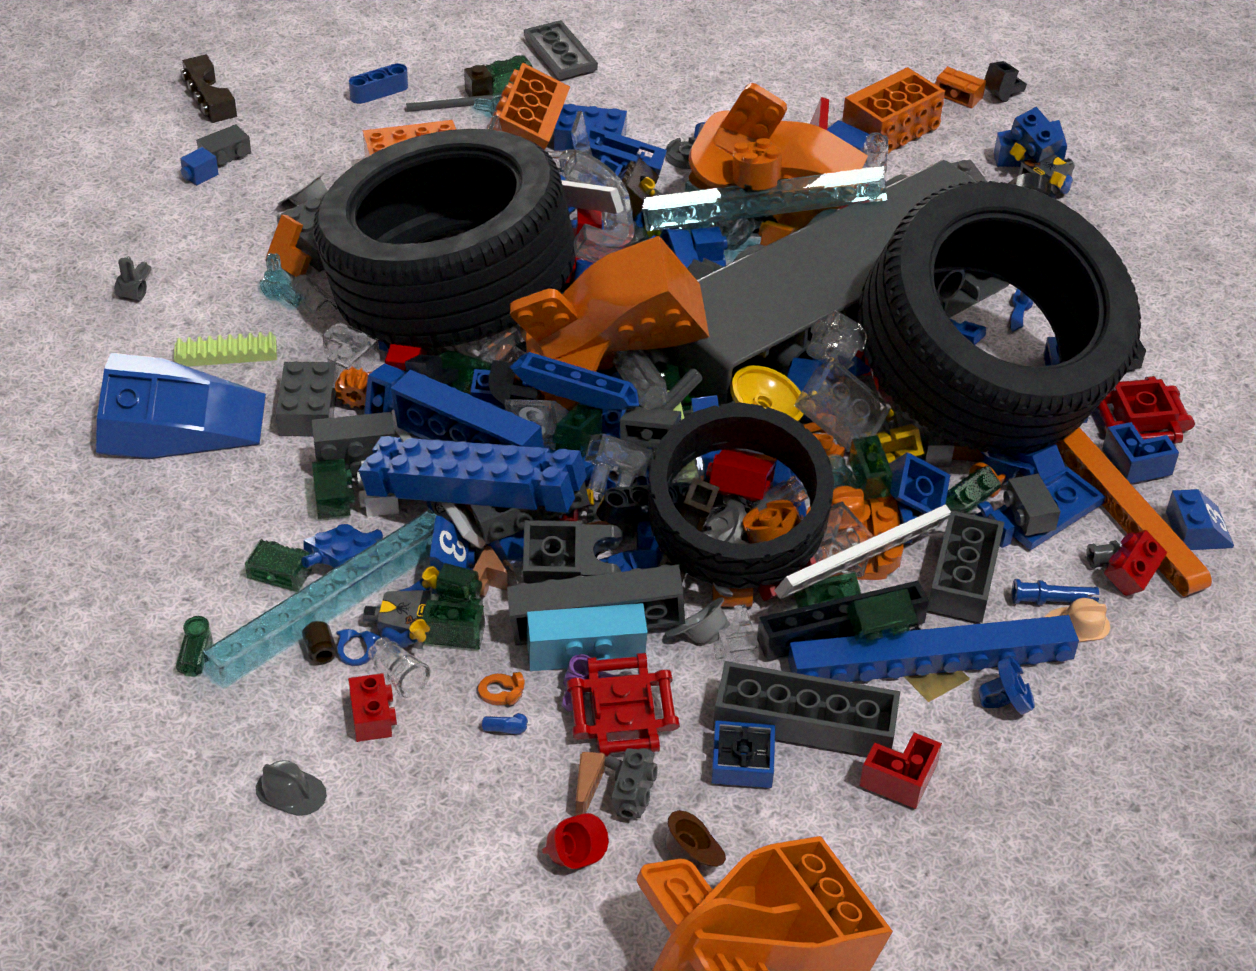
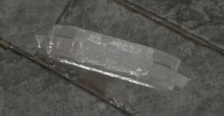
[612,350,669,411]

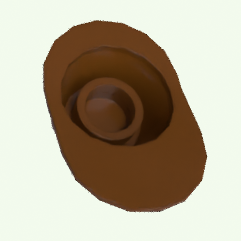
[665,810,726,867]

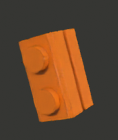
[935,66,986,108]

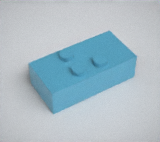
[527,603,647,671]

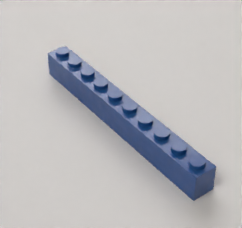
[788,615,1079,682]

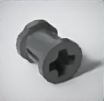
[1086,540,1120,568]

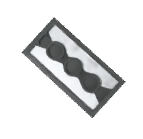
[524,20,598,80]

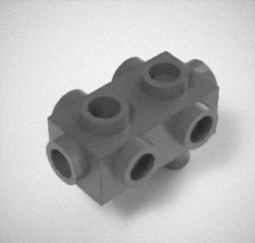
[604,748,658,819]

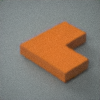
[266,215,312,279]

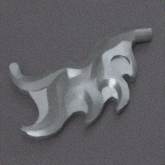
[703,494,749,597]

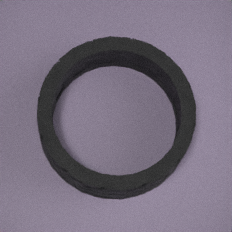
[648,403,834,589]

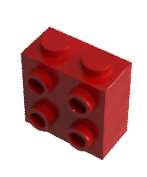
[706,449,777,501]

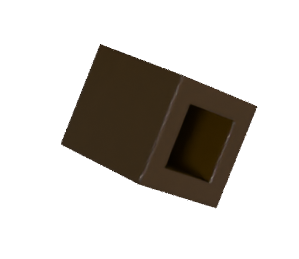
[464,64,493,97]

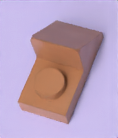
[465,545,508,605]

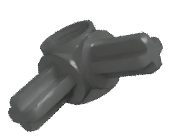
[114,256,152,301]

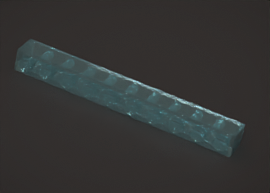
[642,166,887,231]
[203,509,438,689]

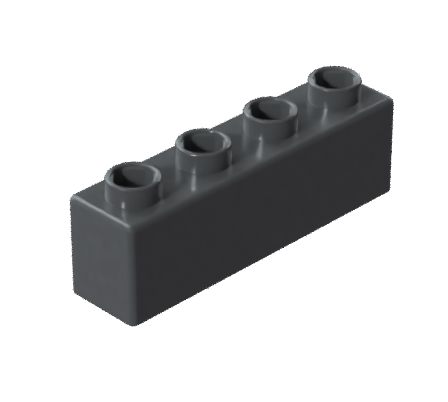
[664,160,1009,409]

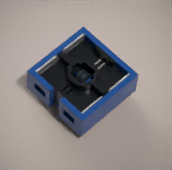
[711,721,775,788]

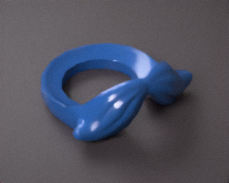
[336,629,381,666]

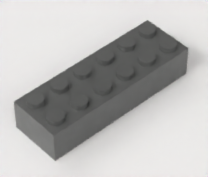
[507,565,685,645]
[713,661,901,756]

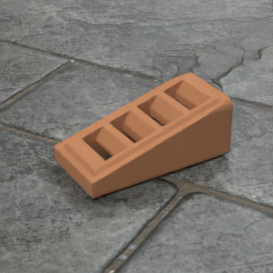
[575,752,605,816]

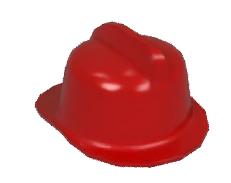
[542,813,609,869]

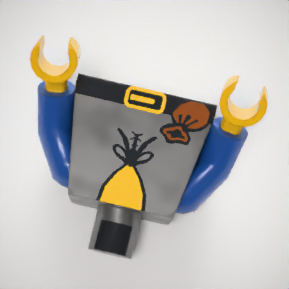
[1009,143,1075,196]
[363,566,441,650]

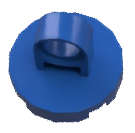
[978,656,1035,715]

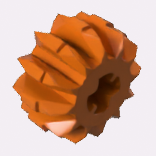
[335,366,372,410]

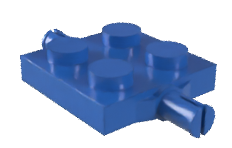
[302,524,383,571]

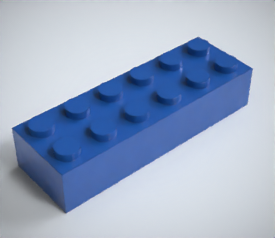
[391,370,544,448]

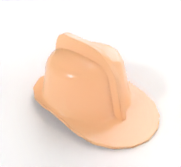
[1045,598,1110,642]

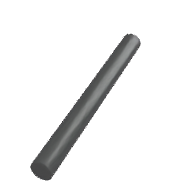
[406,95,493,112]

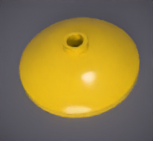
[730,365,805,422]

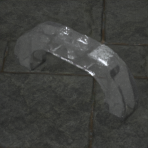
[564,149,635,263]

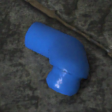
[482,713,528,735]

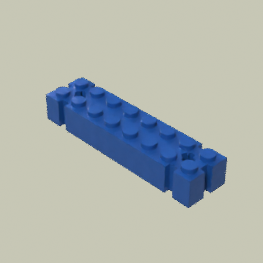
[358,436,587,513]

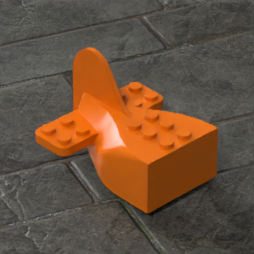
[689,83,868,230]
[509,236,709,413]
[636,836,893,971]

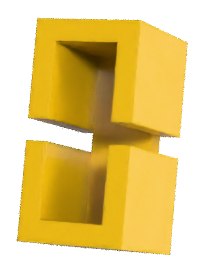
[862,424,924,467]

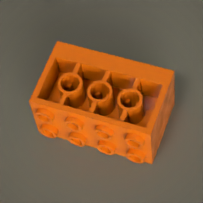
[488,63,570,150]
[842,67,945,158]

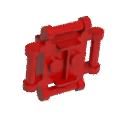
[1097,376,1195,444]
[566,653,680,757]

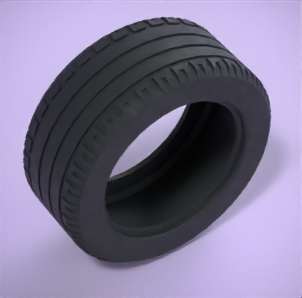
[313,129,576,348]
[858,181,1141,454]

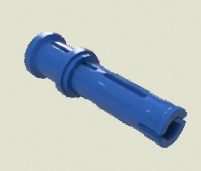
[1011,579,1099,605]

